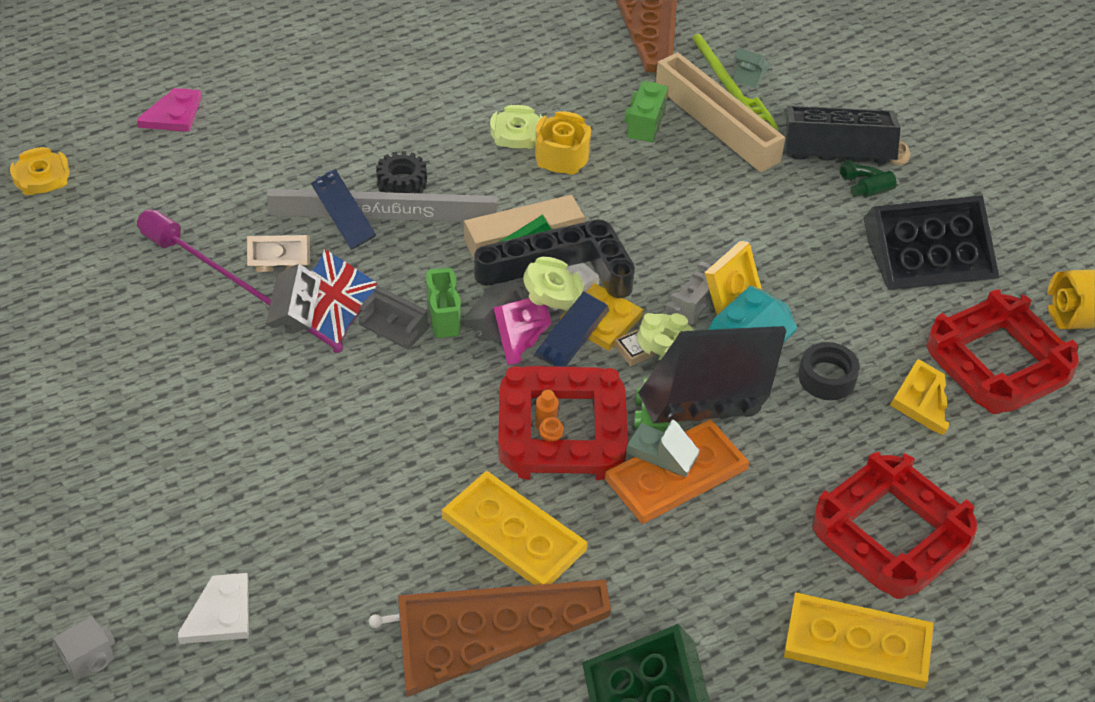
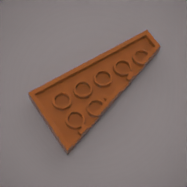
[615,0,677,73]
[398,580,611,698]

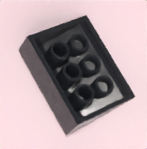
[786,105,901,163]
[863,195,1000,290]
[638,326,786,423]

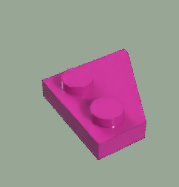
[137,88,201,132]
[494,298,551,365]

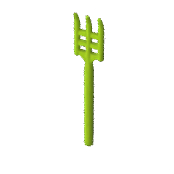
[692,34,779,132]

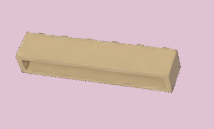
[656,52,785,173]

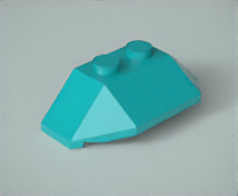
[708,285,797,344]

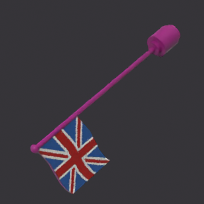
[137,209,377,353]

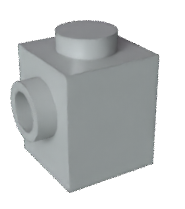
[53,616,116,681]

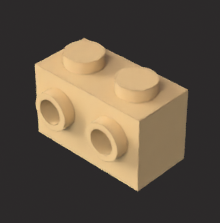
[247,235,310,272]

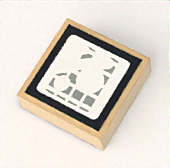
[614,329,656,366]

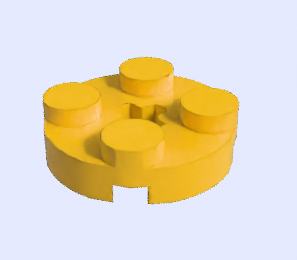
[10,147,70,195]

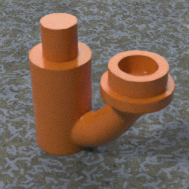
[535,390,564,441]

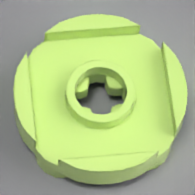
[490,105,542,149]
[523,257,584,311]
[637,313,694,360]

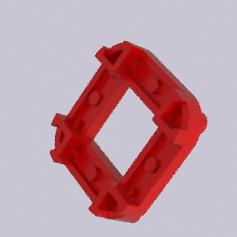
[926,289,1079,414]
[498,366,628,481]
[812,451,978,599]

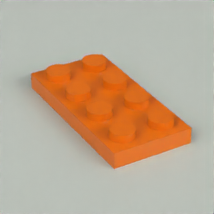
[605,419,749,525]

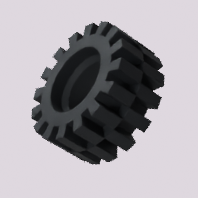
[376,151,427,194]

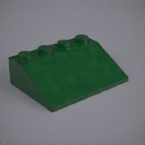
[582,624,710,702]

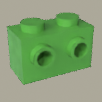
[624,81,668,143]

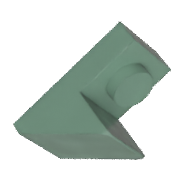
[733,48,770,88]
[627,419,700,477]

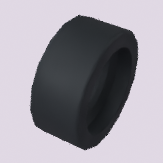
[798,342,860,400]

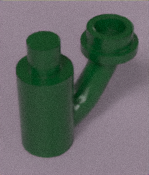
[840,160,897,198]

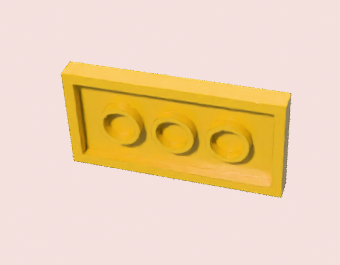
[442,470,588,585]
[783,592,934,689]

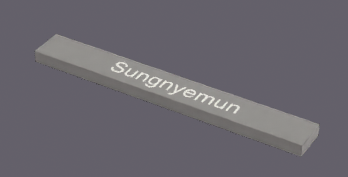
[267,189,497,221]

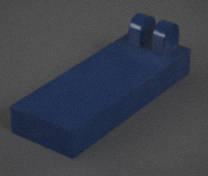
[311,169,376,250]
[535,291,609,367]

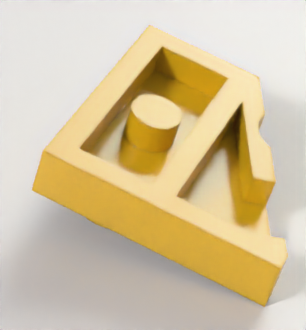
[890,359,949,435]

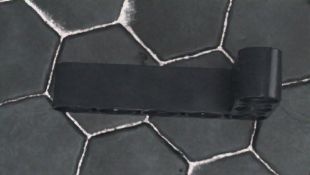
[474,219,635,298]

